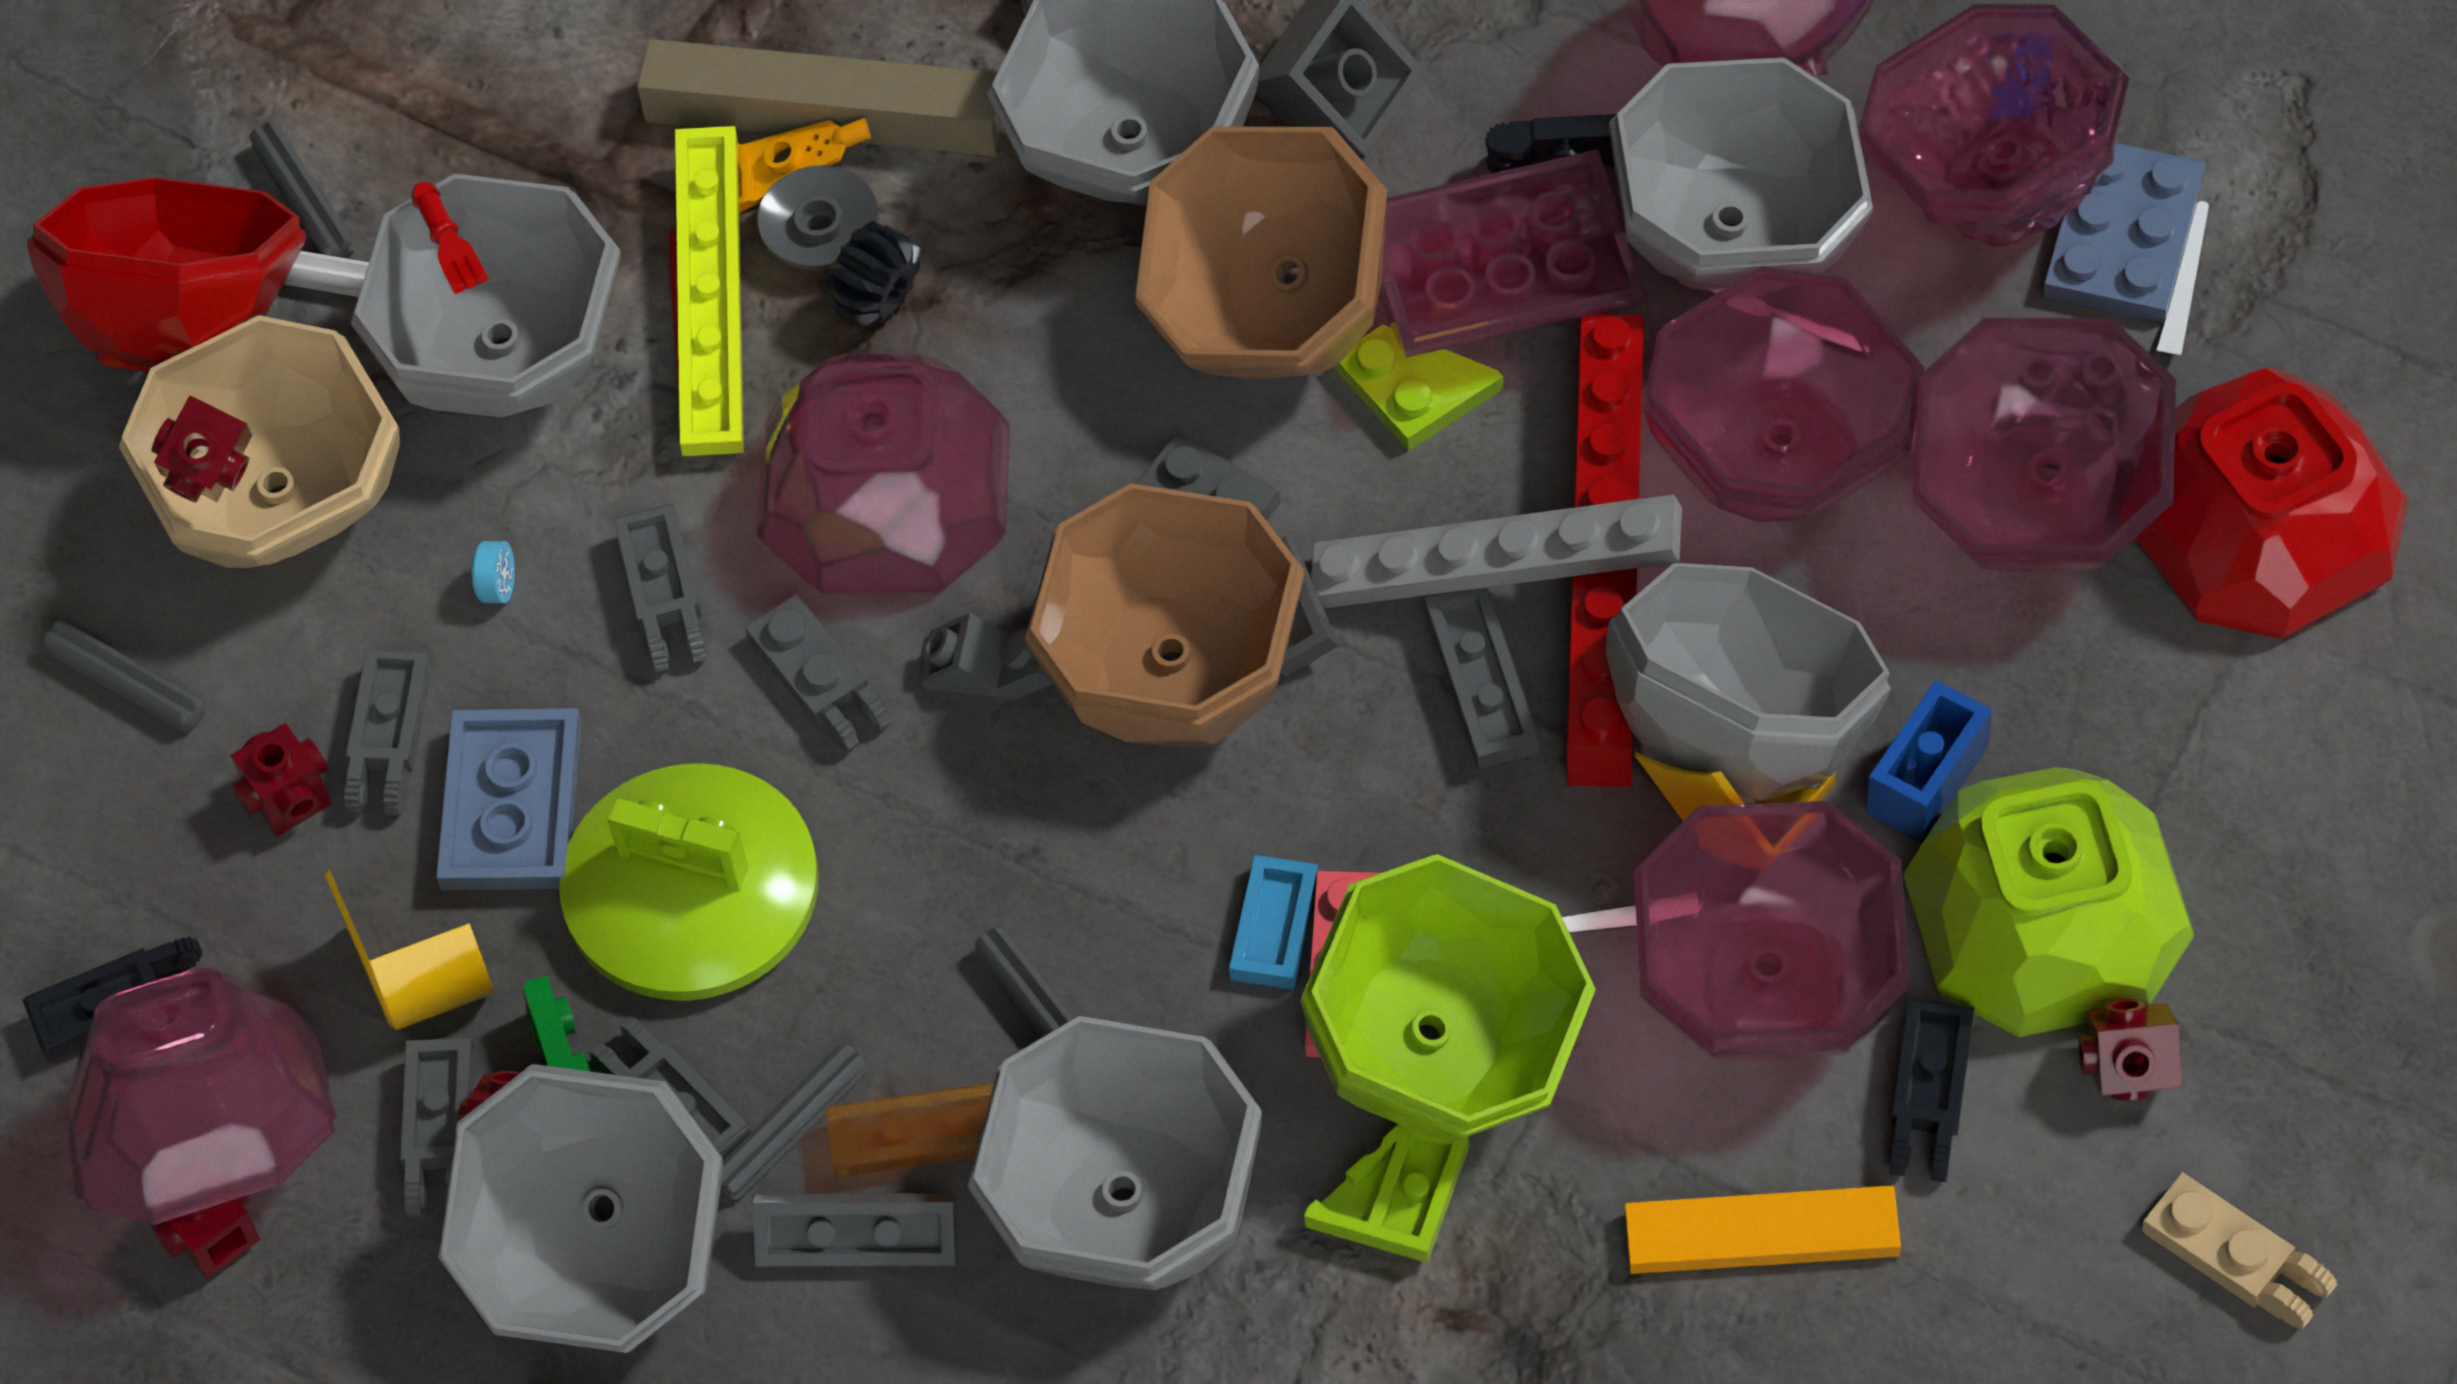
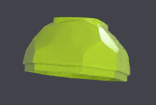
[1903,767,2194,1038]
[1300,854,1596,1142]

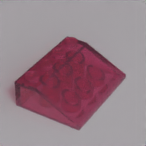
[1378,150,1647,358]

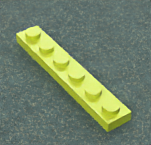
[675,126,744,456]

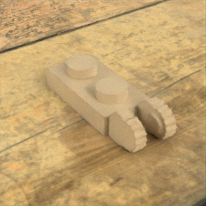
[2142,1172,2338,1329]

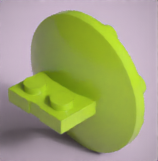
[559,763,819,1001]

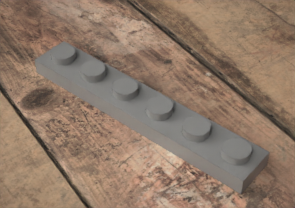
[1311,494,1682,609]

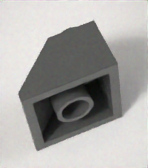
[1255,0,1426,159]

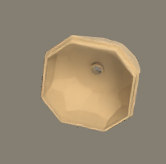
[119,315,400,568]

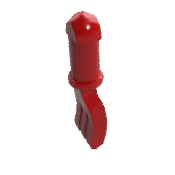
[411,181,489,295]

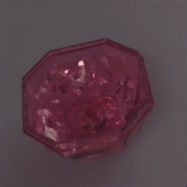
[1858,4,2130,247]

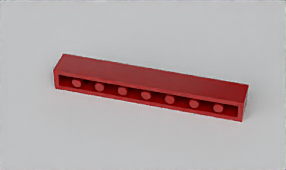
[1567,313,1644,787]

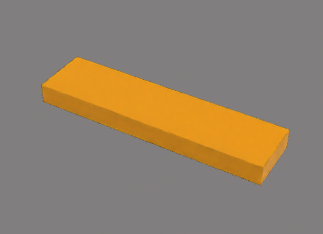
[1625,1185,1901,1274]

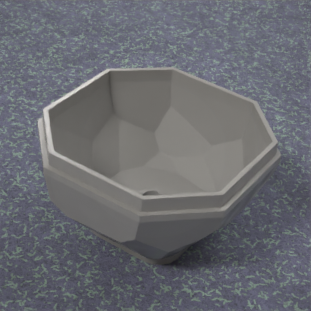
[987,0,1259,207]
[1609,57,1873,290]
[351,173,621,417]
[1606,563,1891,807]
[968,1016,1262,1290]
[438,1064,723,1353]

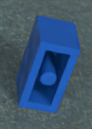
[1866,680,1992,843]

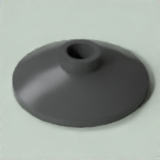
[757,165,879,270]

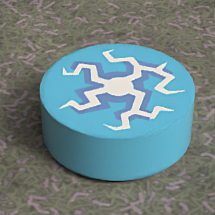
[471,541,515,603]

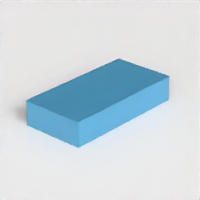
[1229,855,1319,990]

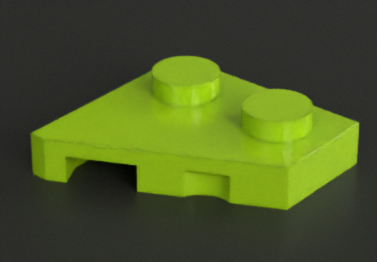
[1334,324,1504,452]
[1304,1124,1470,1263]

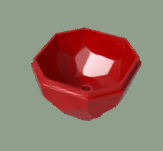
[27,177,306,372]
[2124,367,2409,639]

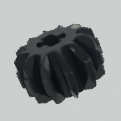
[824,221,920,330]

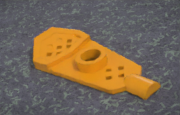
[738,117,871,213]

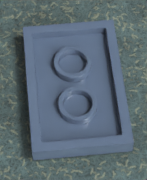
[2043,137,2206,324]
[436,708,582,891]

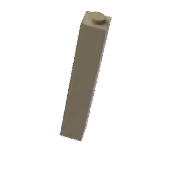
[637,39,1005,156]

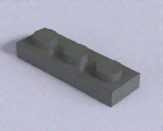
[1424,587,1540,769]
[752,1193,958,1267]

